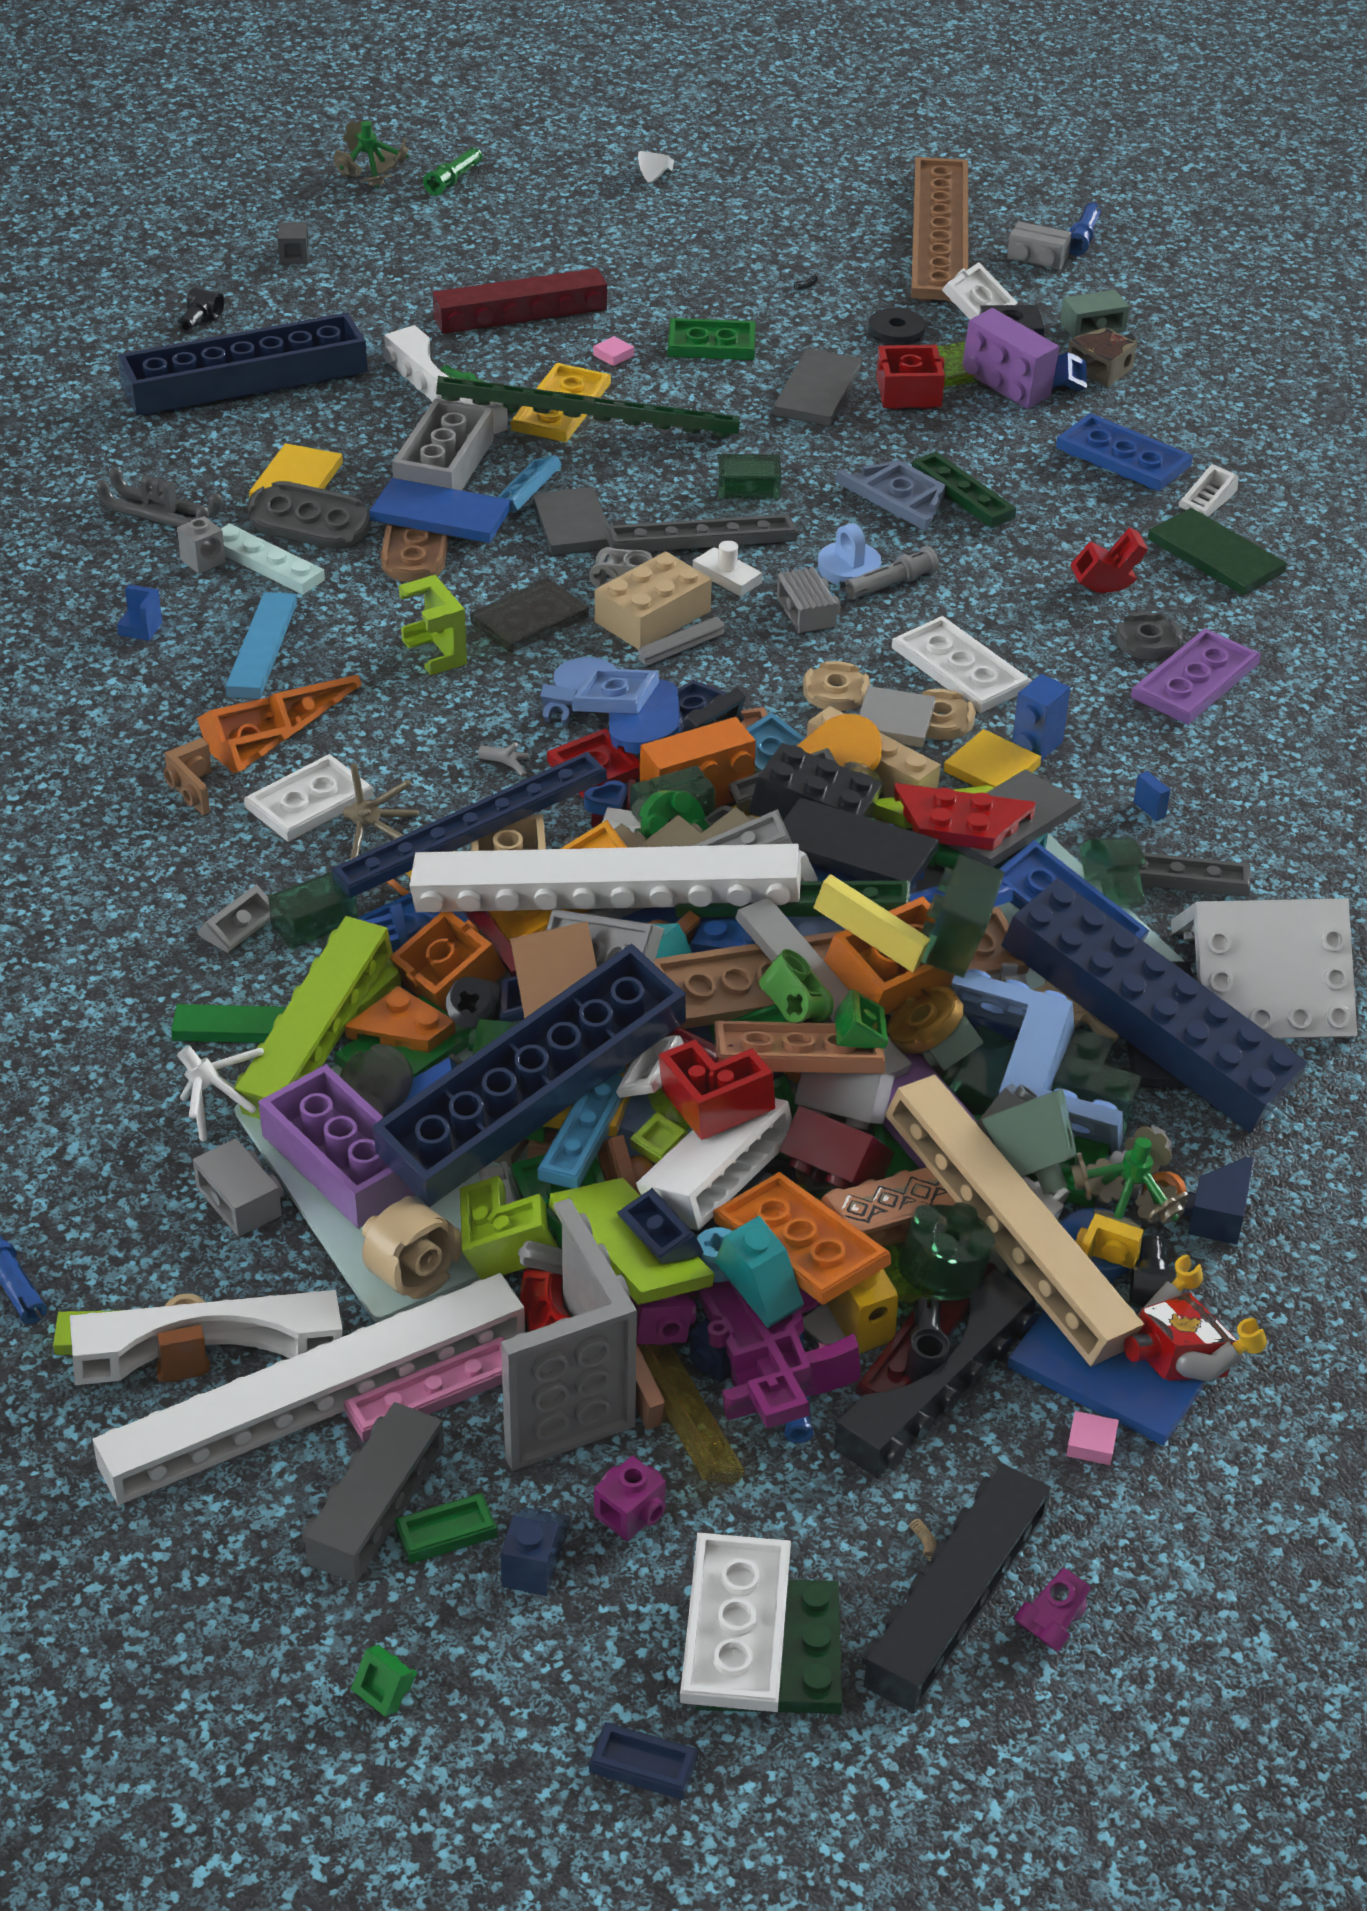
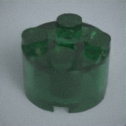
[898,1202,996,1300]

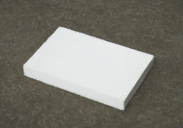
[244,754,374,842]

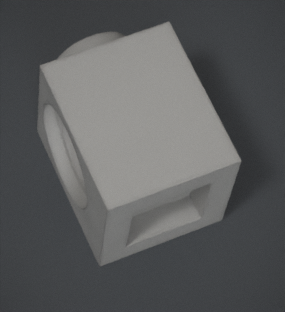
[177,516,226,574]

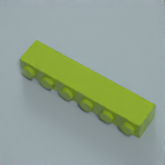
[235,916,393,1119]

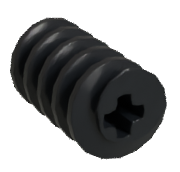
[446,977,501,1028]

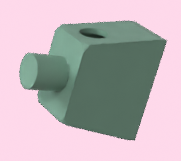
[982,1088,1076,1195]

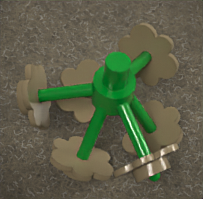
[333,121,409,188]
[1069,1126,1189,1228]

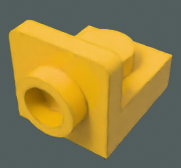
[1075,1213,1144,1269]

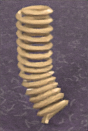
[909,1519,937,1561]

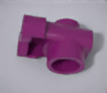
[1012,1567,1091,1653]

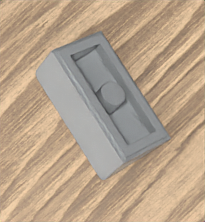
[197,884,282,953]

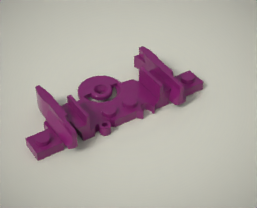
[687,1280,861,1429]

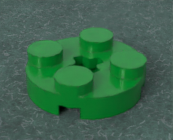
[637,790,709,839]

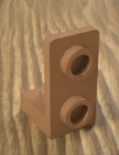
[163,737,212,816]

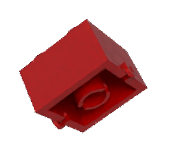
[876,345,945,410]

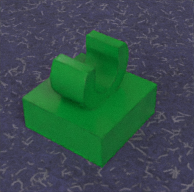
[351,1644,417,1717]

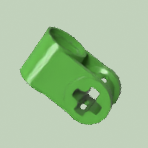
[759,949,834,1023]

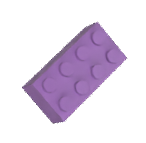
[258,1064,416,1229]

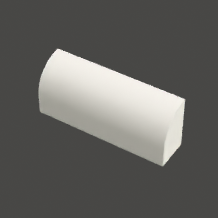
[636,1098,793,1231]

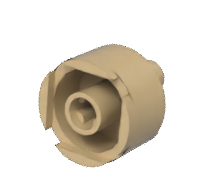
[362,1196,462,1299]

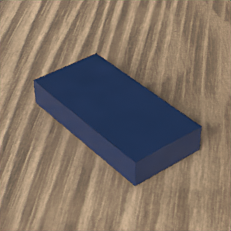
[589,1722,699,1800]

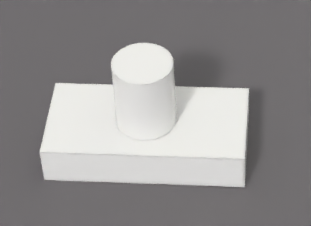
[693,541,762,597]

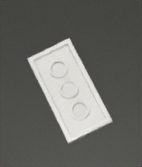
[892,616,1032,714]
[680,1533,791,1712]

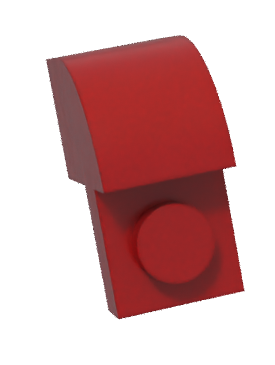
[1070,527,1148,593]

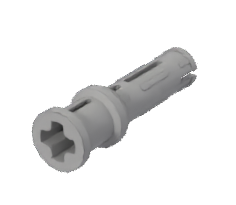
[845,545,939,600]

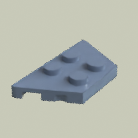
[836,460,945,531]

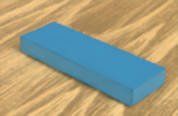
[497,455,562,512]

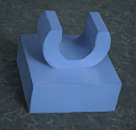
[540,684,579,726]

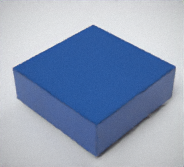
[1133,771,1170,821]

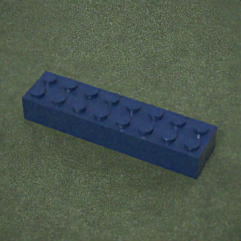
[118,312,368,416]
[1001,878,1308,1133]
[372,943,686,1208]

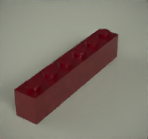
[432,268,607,334]

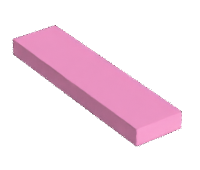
[343,1336,505,1442]

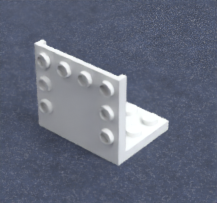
[1171,898,1357,1039]

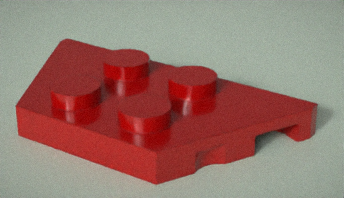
[893,783,1036,851]

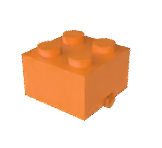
[389,912,507,1013]

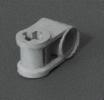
[589,547,652,587]

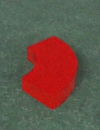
[520,1269,571,1332]

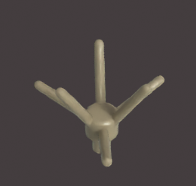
[343,763,420,859]

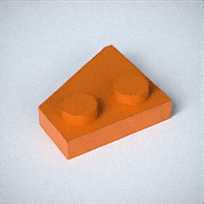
[345,986,456,1053]

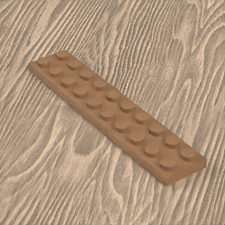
[911,157,968,303]
[654,907,1029,1029]

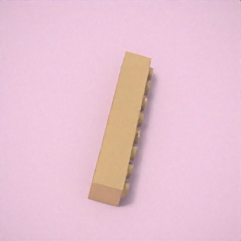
[885,1074,1144,1367]

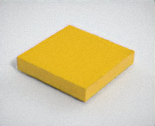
[943,729,1041,788]

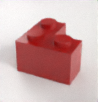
[658,1039,775,1141]

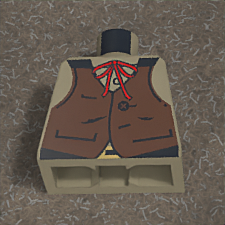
[1068,328,1137,387]

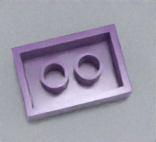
[962,308,1059,409]

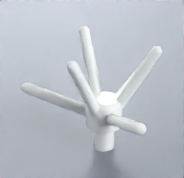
[177,1045,264,1142]

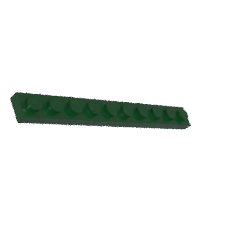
[436,376,740,438]

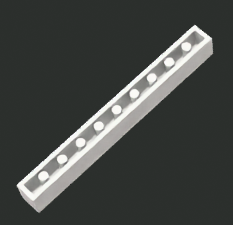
[410,844,801,912]
[92,1273,525,1506]

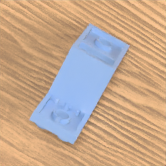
[952,969,1123,1152]

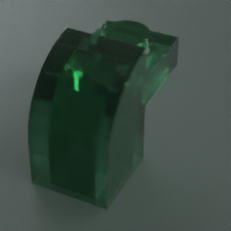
[1079,837,1146,908]

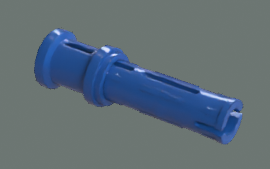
[1069,202,1101,256]

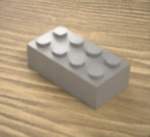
[392,398,494,491]

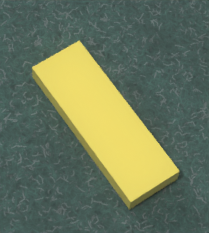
[813,874,931,973]

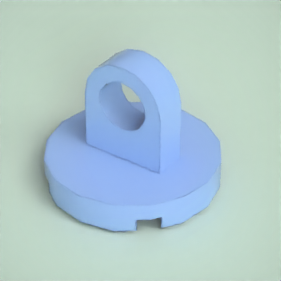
[818,523,881,586]

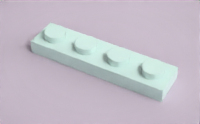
[221,524,325,595]

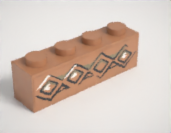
[821,1166,971,1247]

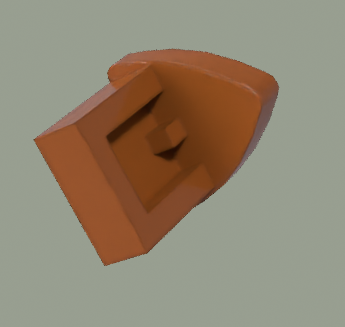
[157,1325,211,1382]

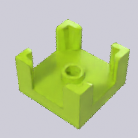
[399,575,467,675]

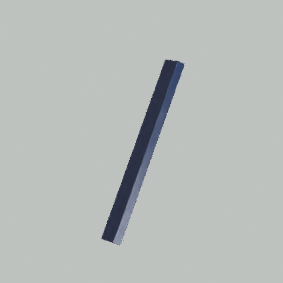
[331,752,607,898]

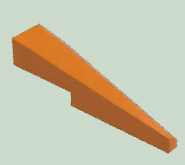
[197,674,362,774]

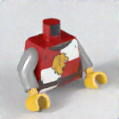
[1124,1255,1267,1381]

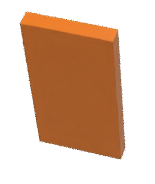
[713,1172,891,1305]

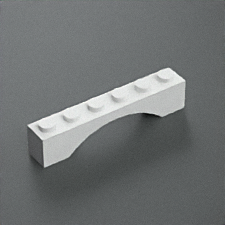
[383,325,508,434]
[70,1290,342,1385]

